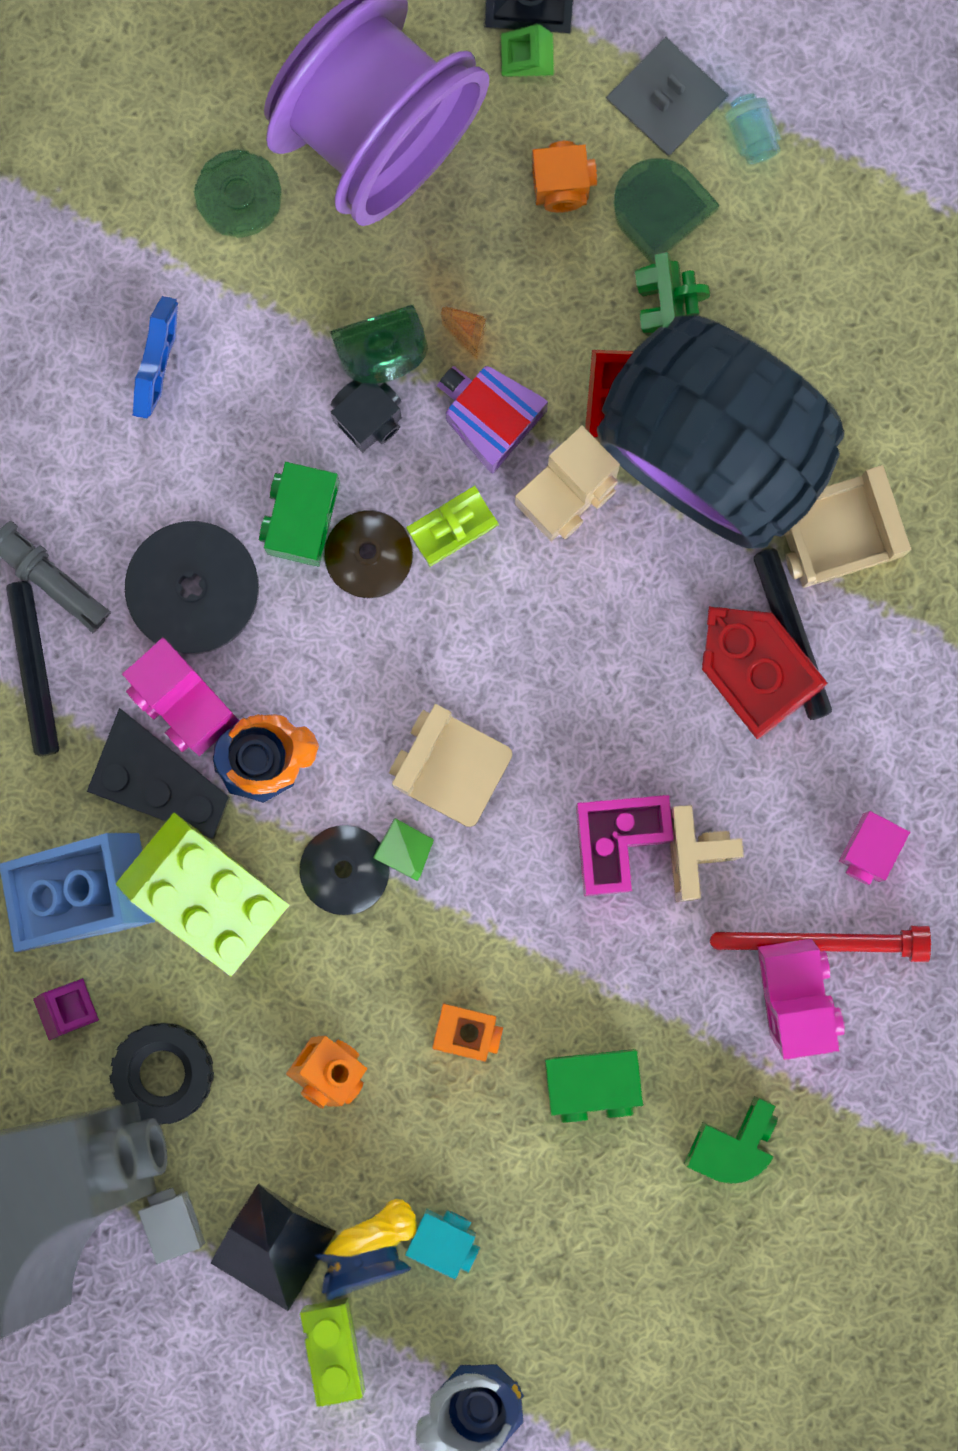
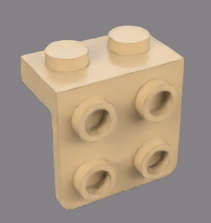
[389,704,512,827]

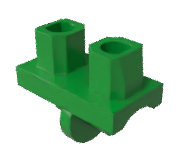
[635,252,710,337]

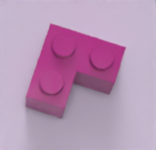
[122,638,240,757]
[576,795,674,896]
[758,939,845,1060]

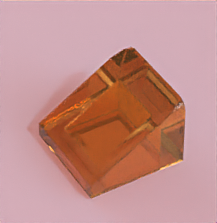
[441,306,486,360]

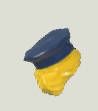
[314,1199,418,1301]

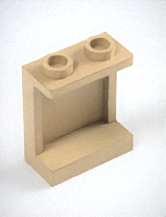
[781,465,911,588]

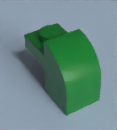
[684,1096,778,1184]

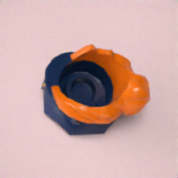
[213,714,319,803]

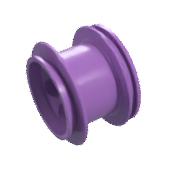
[264,0,489,226]

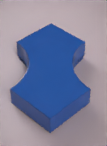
[132,296,178,419]

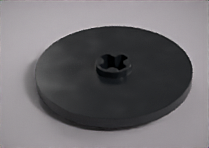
[125,521,259,654]

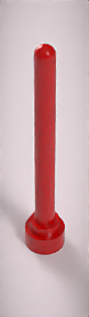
[710,925,931,962]

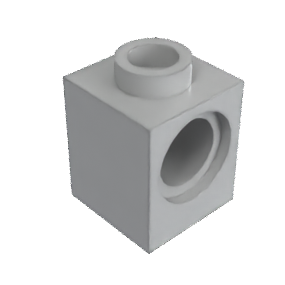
[138,1187,205,1264]

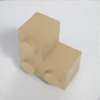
[515,425,620,542]

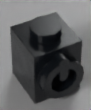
[330,376,402,453]

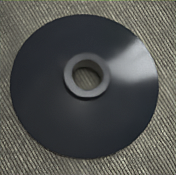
[300,825,390,915]

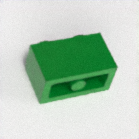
[259,462,340,567]
[544,1049,643,1123]

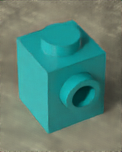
[405,1208,480,1280]

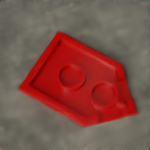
[702,606,828,739]

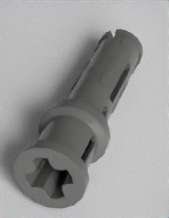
[0,521,111,633]

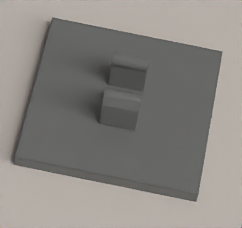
[606,37,729,157]

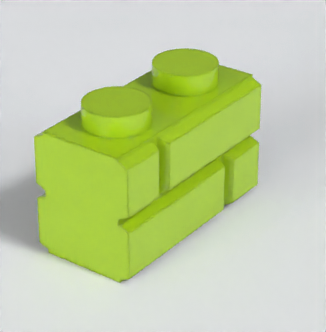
[300,1297,365,1407]

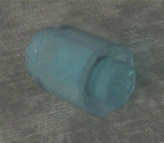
[725,93,781,164]

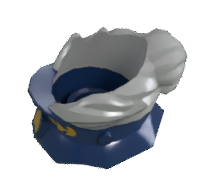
[416,1364,524,1451]

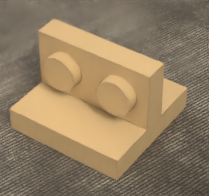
[670,805,744,902]

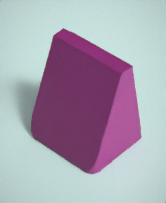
[33,978,99,1041]

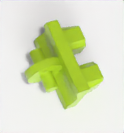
[406,486,498,567]

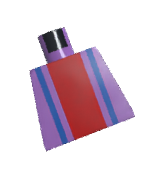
[437,366,548,474]

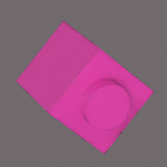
[839,811,910,885]

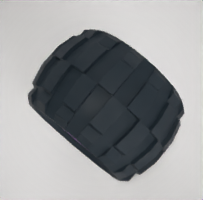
[596,315,844,549]

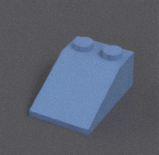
[0,833,155,952]

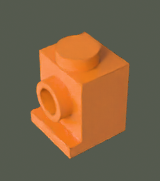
[432,1003,503,1062]

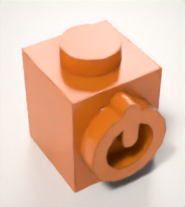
[532,141,597,213]

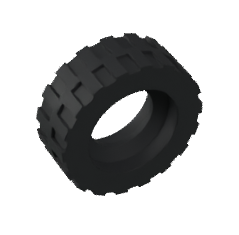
[109,1023,214,1125]

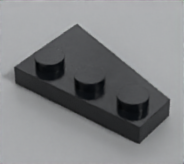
[86,708,230,839]

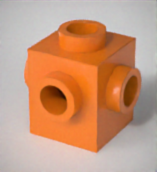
[286,1036,368,1109]

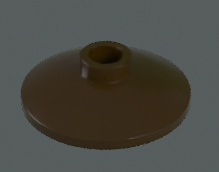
[324,510,413,598]

